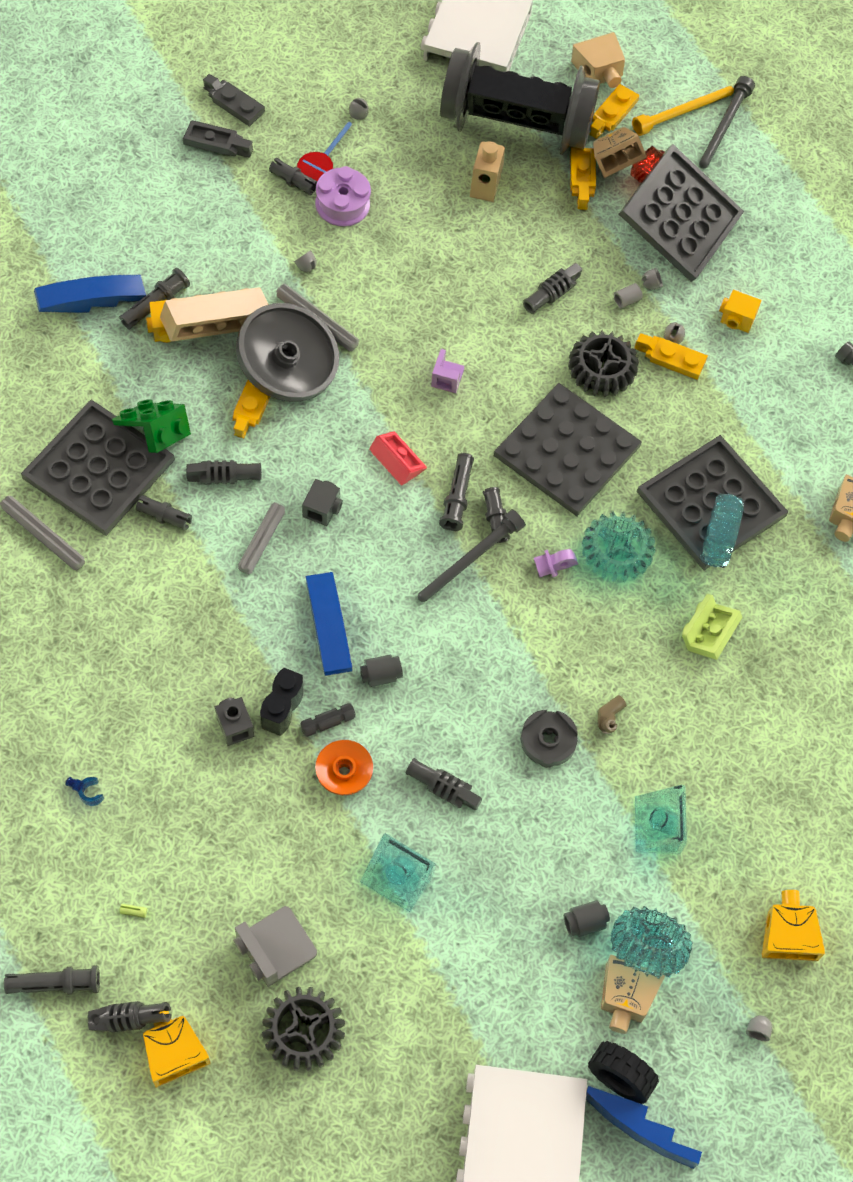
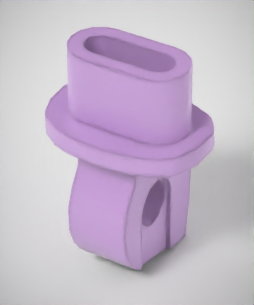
[534,549,578,577]

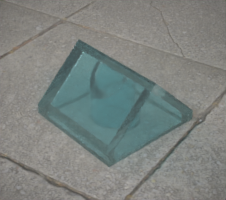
[635,785,687,855]
[360,833,436,912]

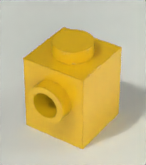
[719,289,762,333]
[146,300,171,343]

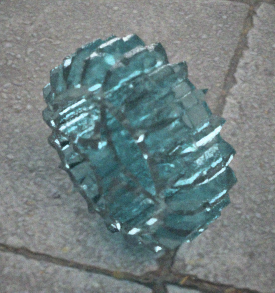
[701,493,744,568]
[582,511,656,583]
[610,906,693,979]

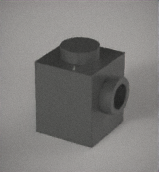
[302,479,343,526]
[214,697,255,746]

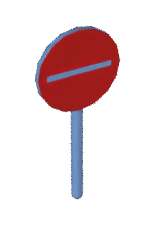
[297,122,352,181]

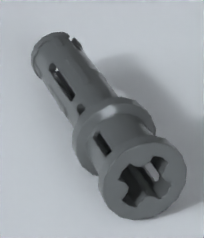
[119,267,190,330]
[439,453,474,531]
[4,965,100,995]

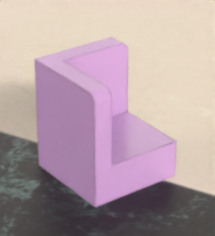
[431,349,464,393]

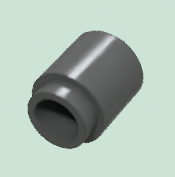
[360,654,403,687]
[563,900,610,937]

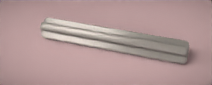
[276,284,359,352]
[0,496,85,571]

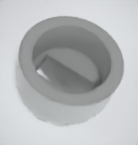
[349,98,369,119]
[294,250,317,272]
[642,268,663,290]
[664,322,685,344]
[746,1015,772,1041]

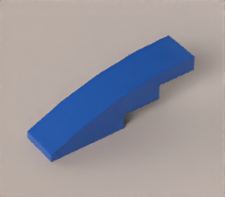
[34,275,146,313]
[306,572,353,676]
[586,1086,702,1169]

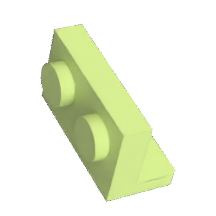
[682,594,742,660]

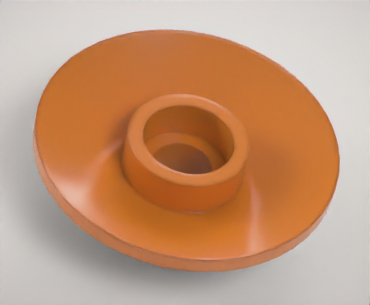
[315,740,373,795]

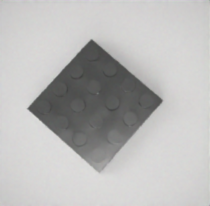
[618,144,744,282]
[493,383,642,516]
[21,399,175,536]
[637,435,788,570]

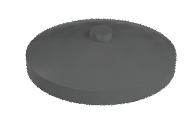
[236,303,339,402]

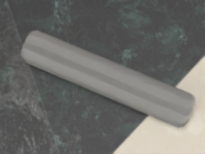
[238,502,285,574]

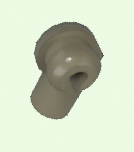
[598,695,627,734]

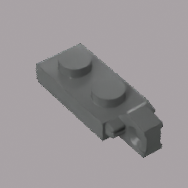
[203,74,265,127]
[183,120,253,158]

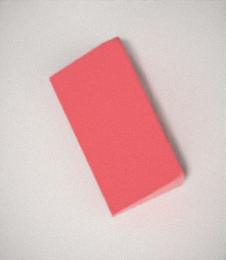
[369,431,427,485]

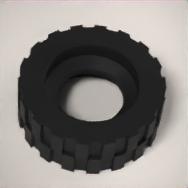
[588,1041,659,1104]

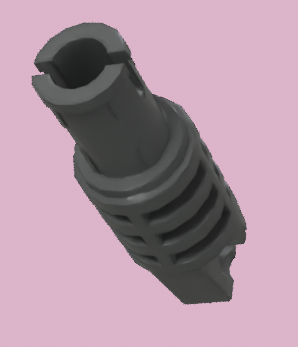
[523,263,583,314]
[186,460,262,484]
[405,758,482,811]
[88,1001,172,1033]

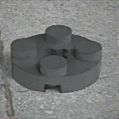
[520,710,578,768]

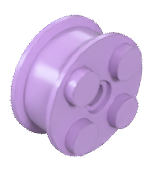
[315,166,371,227]

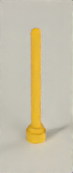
[632,86,734,136]

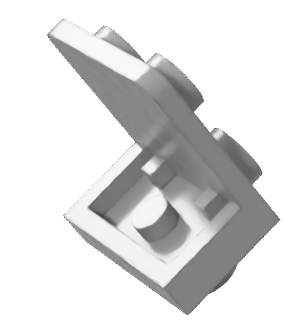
[233,906,317,987]

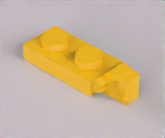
[589,84,640,139]
[570,147,596,210]
[634,333,708,380]
[232,380,270,439]

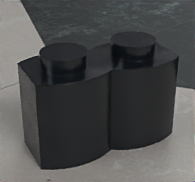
[260,668,304,736]

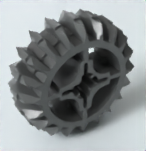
[568,330,639,397]
[262,987,345,1071]

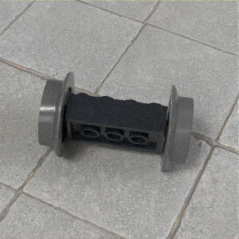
[440,42,600,155]

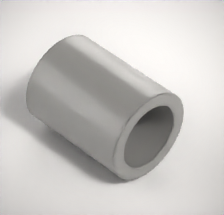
[614,283,643,308]

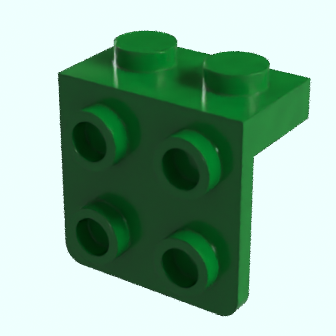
[112,399,191,453]

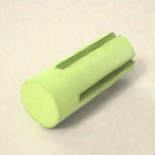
[119,904,148,918]

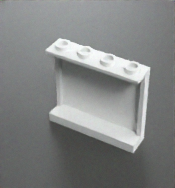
[421,0,533,72]
[456,1065,587,1182]

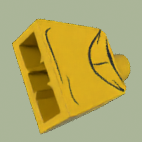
[762,890,825,961]
[143,1011,211,1087]

